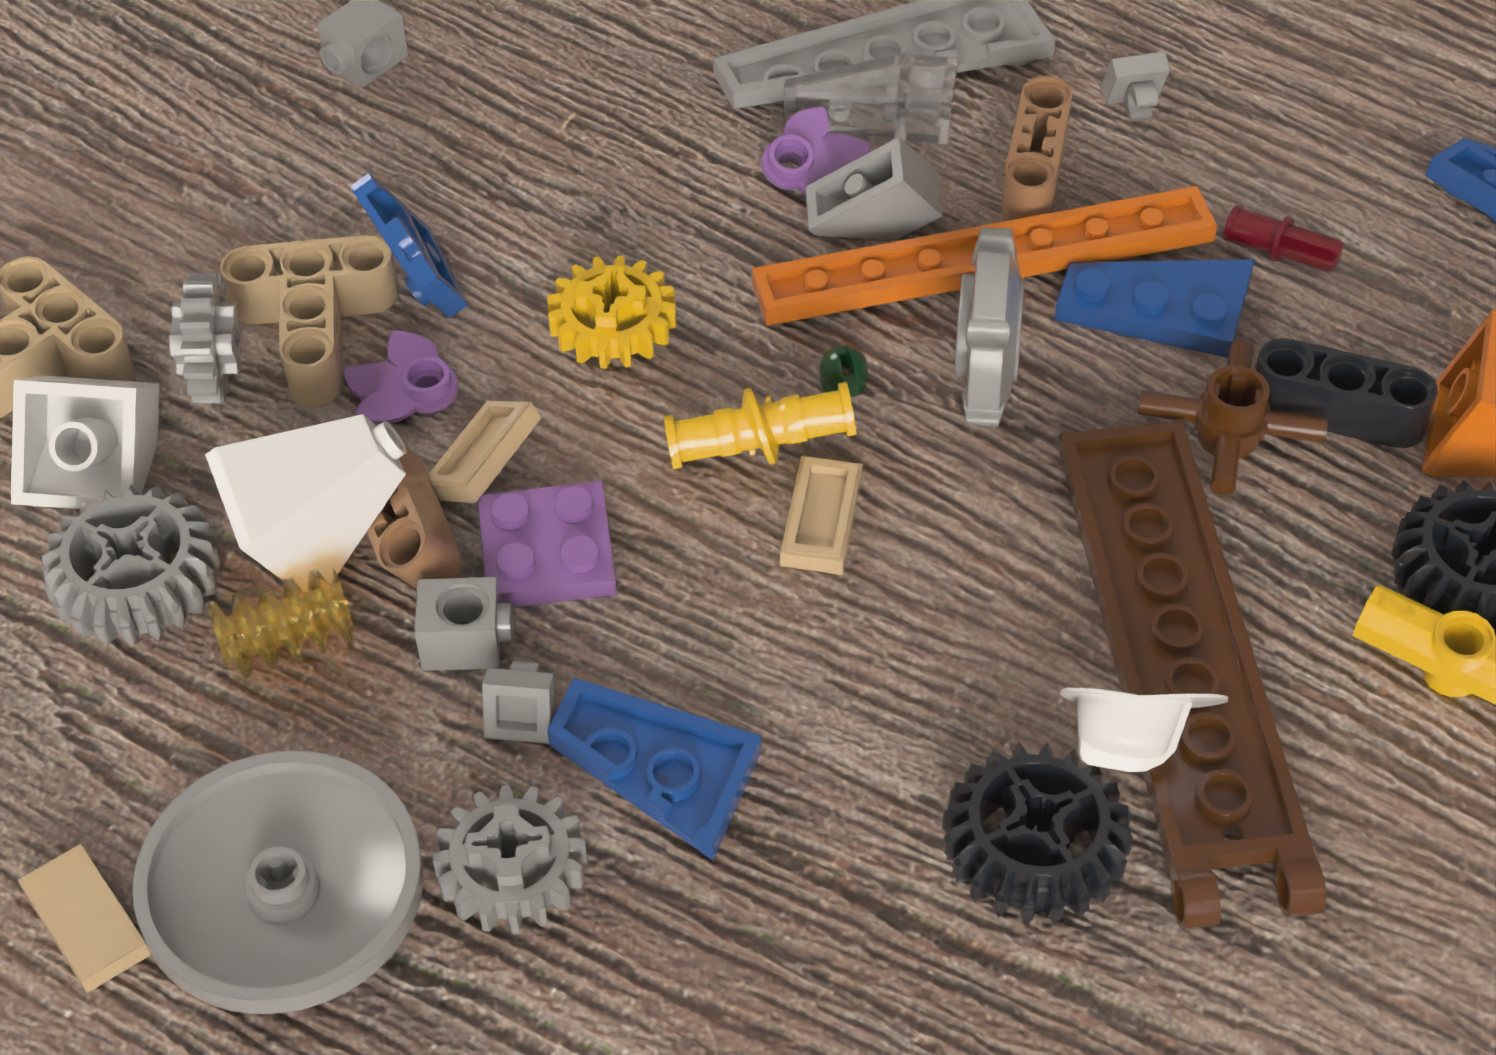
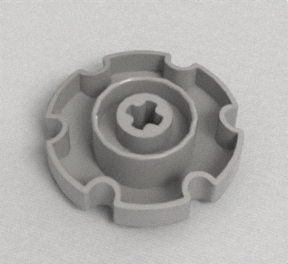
[955,227,1024,428]

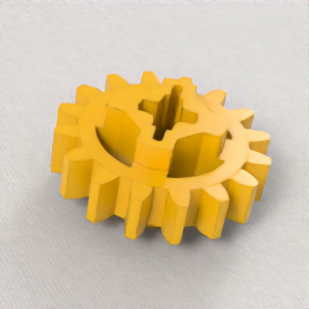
[547,255,677,369]

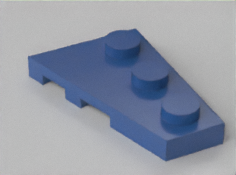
[1055,259,1255,358]
[547,678,762,860]

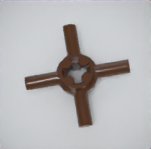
[1138,341,1328,495]

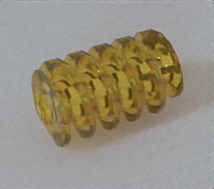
[206,567,354,678]

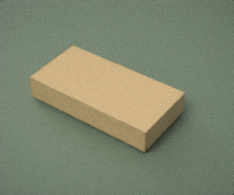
[428,401,541,503]
[780,456,863,575]
[18,844,151,993]

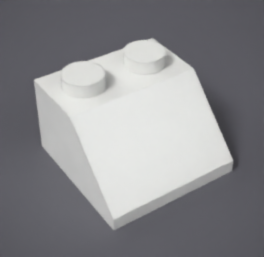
[11,375,160,509]

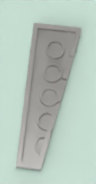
[713,0,1055,109]

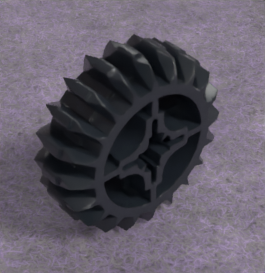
[1391,480,1496,636]
[942,742,1133,925]

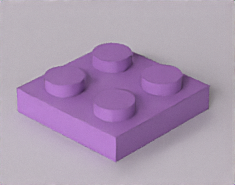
[478,481,617,607]

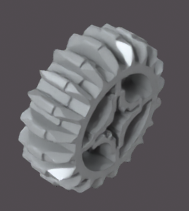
[41,484,221,647]

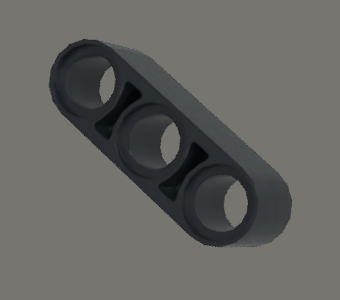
[1255,338,1438,448]

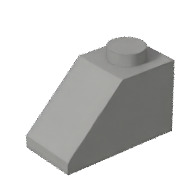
[806,137,943,240]

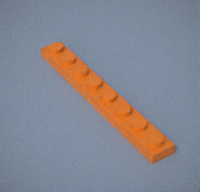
[752,186,1217,326]

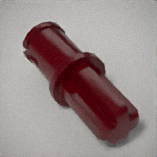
[1224,205,1343,272]

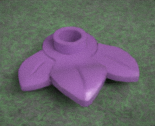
[762,107,871,197]
[343,330,459,424]

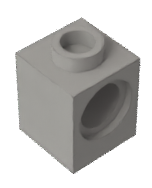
[317,0,408,89]
[414,577,514,671]

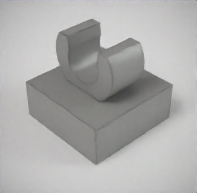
[1101,51,1170,122]
[482,661,555,744]

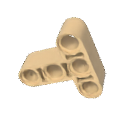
[220,235,399,407]
[0,256,135,419]

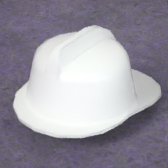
[1060,688,1228,772]

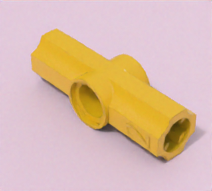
[1353,585,1496,705]

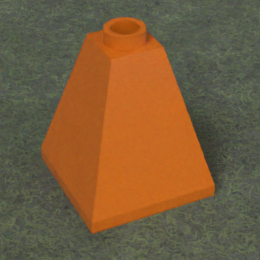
[1422,309,1496,477]

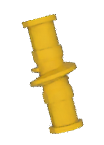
[664,382,857,469]

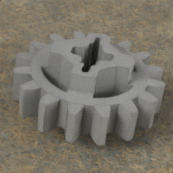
[169,272,243,404]
[432,785,588,934]

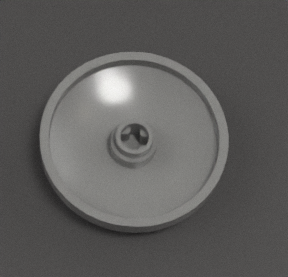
[133,751,423,1014]

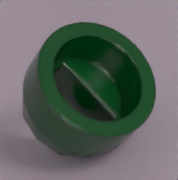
[819,345,868,397]

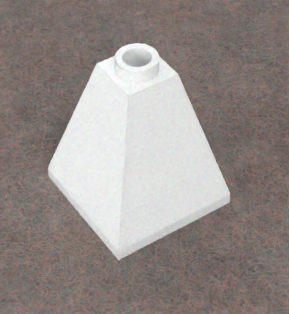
[205,414,407,602]

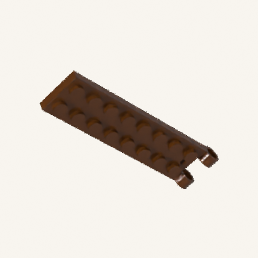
[1058,421,1326,930]

